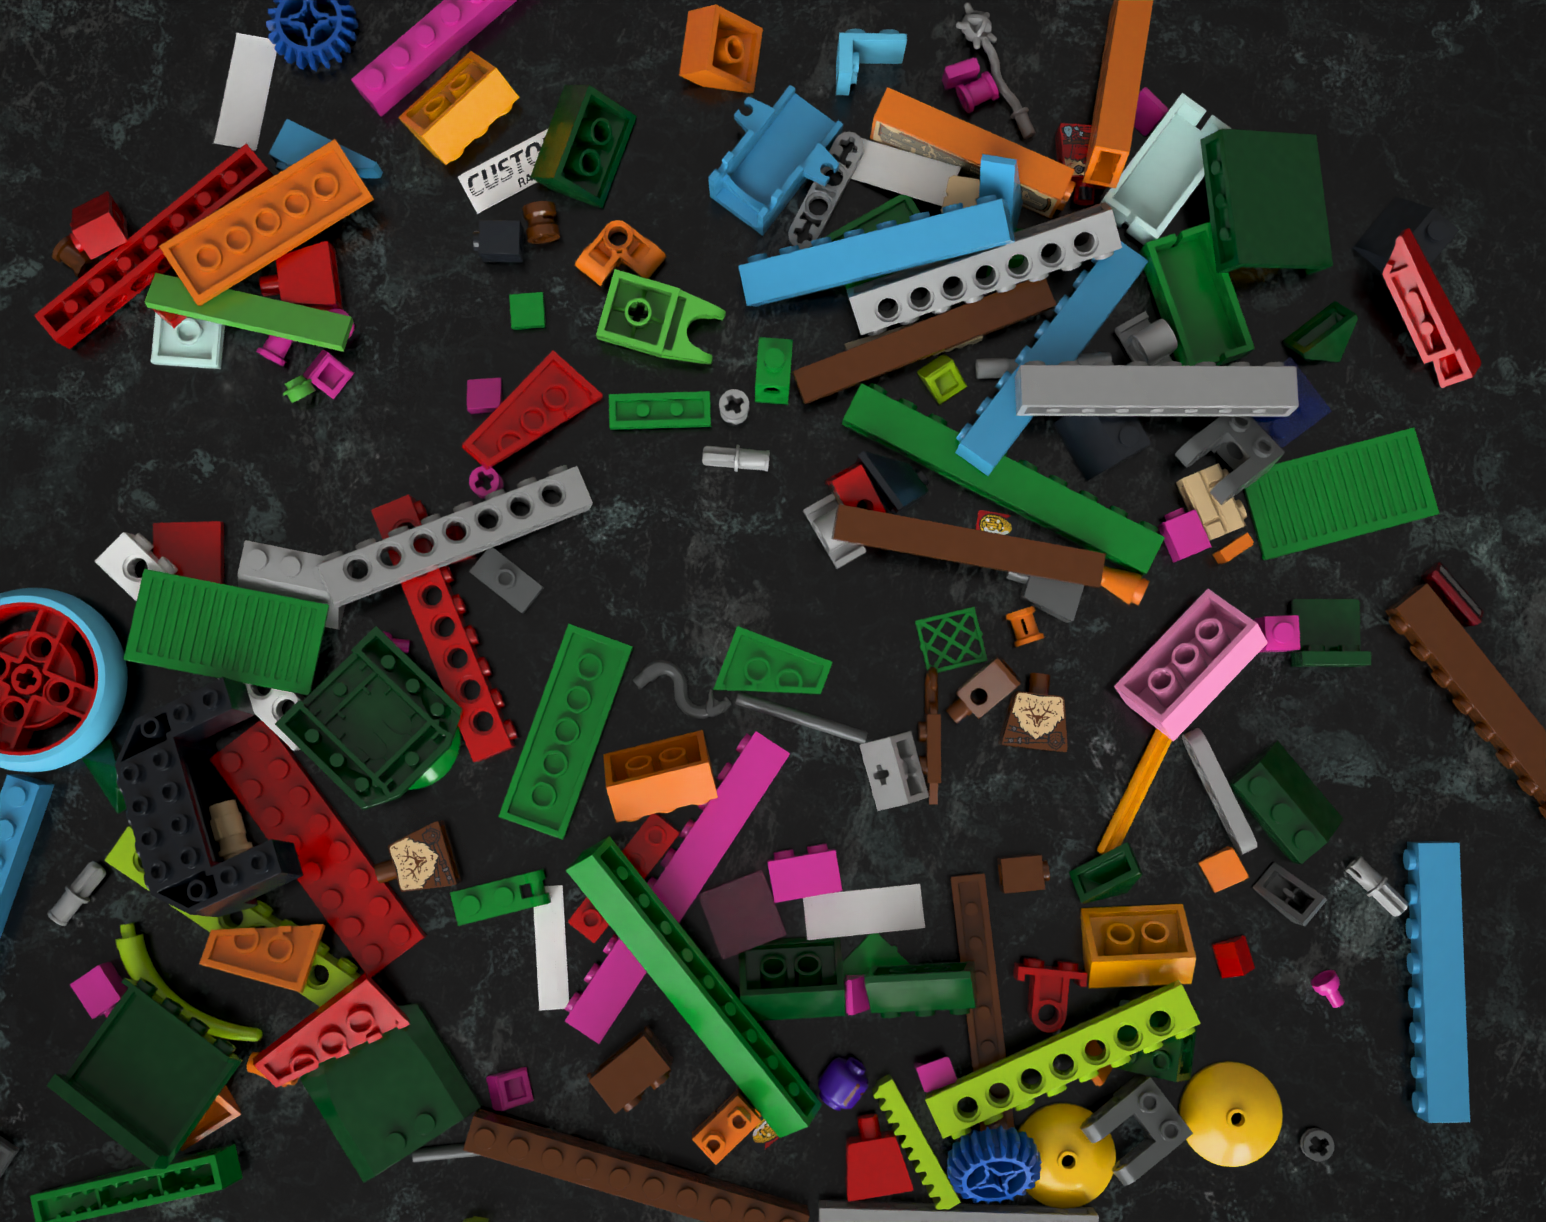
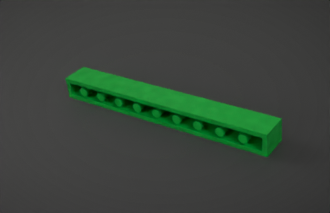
[842,383,1165,575]
[566,836,822,1138]

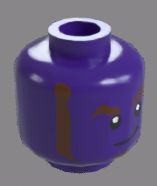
[818,1057,869,1111]

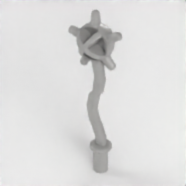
[956,3,1036,139]

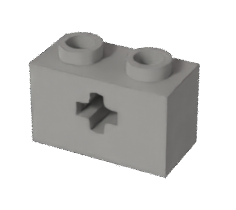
[860,731,929,811]

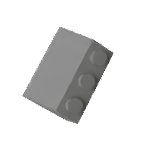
[238,540,354,630]

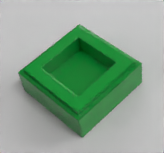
[509,292,546,330]

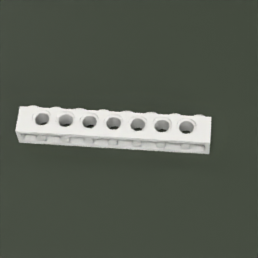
[95,532,305,751]

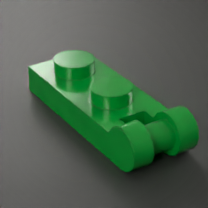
[450,869,551,926]

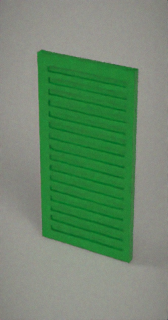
[1244,427,1440,561]
[123,569,330,695]

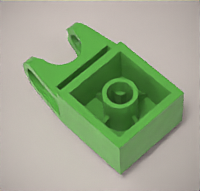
[596,269,726,364]

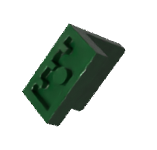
[1291,599,1371,667]
[1116,999,1199,1082]

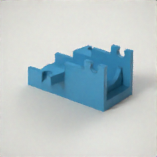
[708,85,843,236]

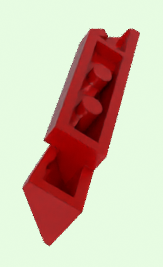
[1382,228,1481,388]

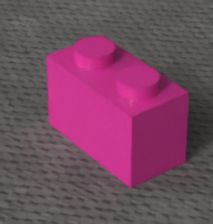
[767,843,842,903]

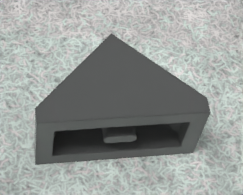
[1253,862,1327,926]

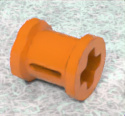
[1005,606,1045,647]

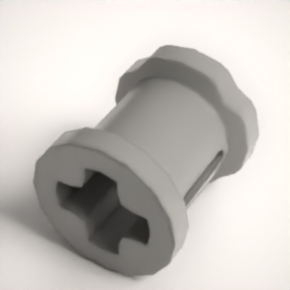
[719,389,749,425]

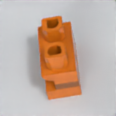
[692,1088,762,1165]

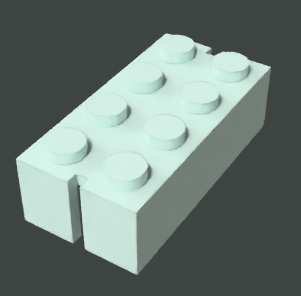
[1101,93,1232,245]

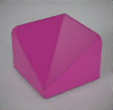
[914,1057,957,1092]

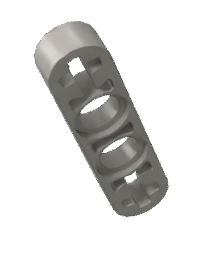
[788,131,864,250]
[1182,728,1257,855]

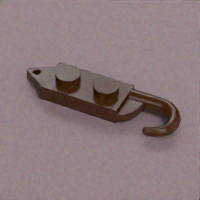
[918,667,941,805]

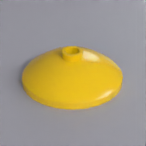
[1178,1061,1283,1167]
[1017,1103,1116,1209]

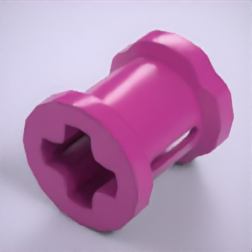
[956,71,999,113]
[256,335,297,366]
[469,466,504,499]

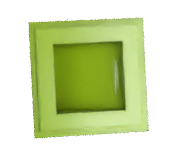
[917,354,967,405]

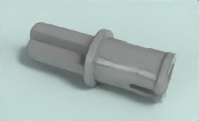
[702,445,770,472]
[1345,855,1409,917]
[47,861,106,926]

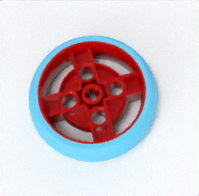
[0,588,128,773]

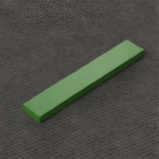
[144,273,353,352]

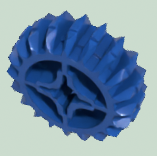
[266,0,358,72]
[946,1125,1042,1205]

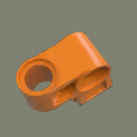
[575,220,667,286]

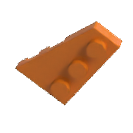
[199,924,325,993]

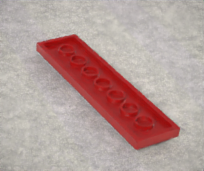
[209,720,427,977]

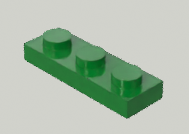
[609,391,711,430]

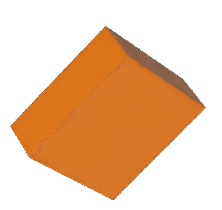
[1212,532,1254,564]

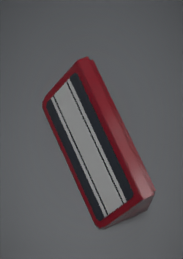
[1421,562,1483,627]

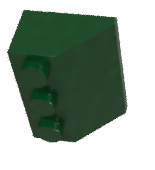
[530,85,637,208]
[1228,740,1343,864]
[738,937,845,1021]
[864,961,978,1018]

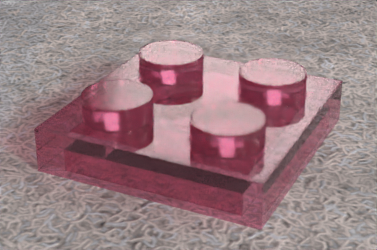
[698,870,787,960]

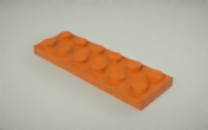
[159,139,374,306]

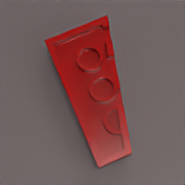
[462,350,603,470]
[253,972,410,1088]

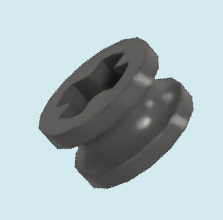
[1300,1128,1334,1162]

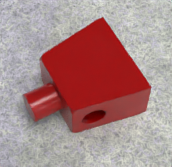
[259,241,343,311]
[846,1113,913,1202]

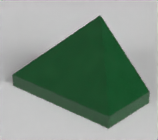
[1283,301,1358,362]
[82,738,127,814]
[1069,842,1142,904]

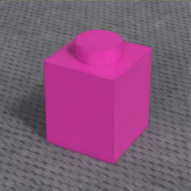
[1158,507,1212,563]
[1254,615,1300,652]
[70,961,128,1019]

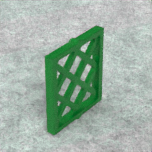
[915,607,988,673]

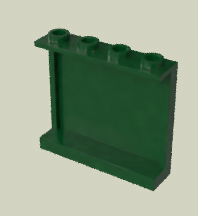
[1200,128,1333,275]
[46,978,243,1169]

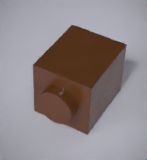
[997,853,1050,894]

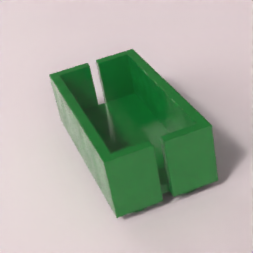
[1138,222,1255,366]

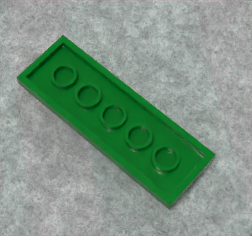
[498,624,633,840]

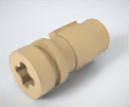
[209,800,253,861]

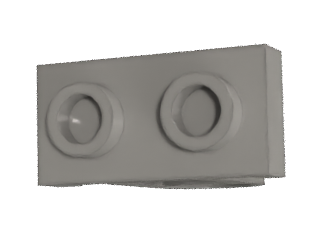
[1114,311,1178,366]
[803,493,866,569]

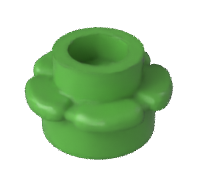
[283,374,316,403]

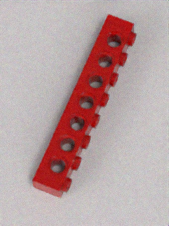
[34,143,274,349]
[371,494,518,762]

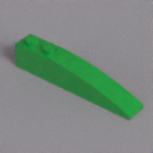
[30,1144,243,1222]

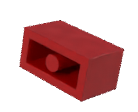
[70,191,128,260]

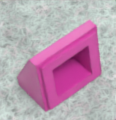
[1134,87,1169,136]
[303,350,354,399]
[467,378,503,414]
[844,974,870,1015]
[486,1067,534,1111]

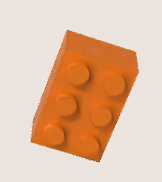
[603,730,718,823]

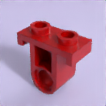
[1013,958,1088,1033]

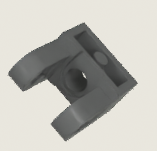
[1175,416,1285,505]
[1080,1074,1193,1186]

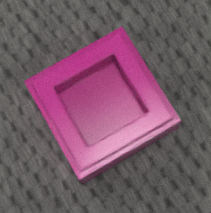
[942,57,980,90]

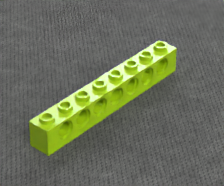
[105,826,361,1007]
[925,980,1201,1139]

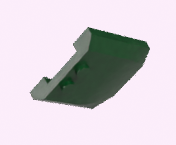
[275,626,463,810]
[300,1002,483,1183]

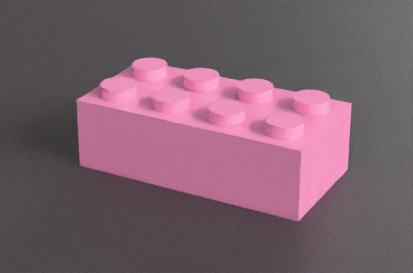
[1114,589,1268,742]

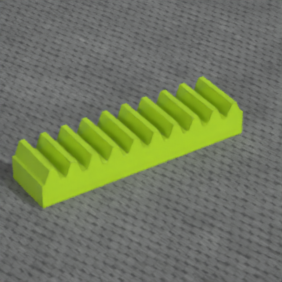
[872,1074,961,1210]

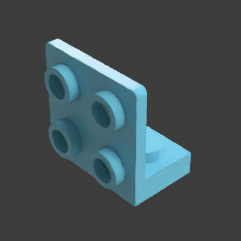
[836,29,907,95]

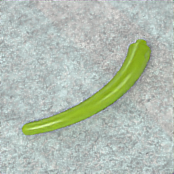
[115,922,263,1042]

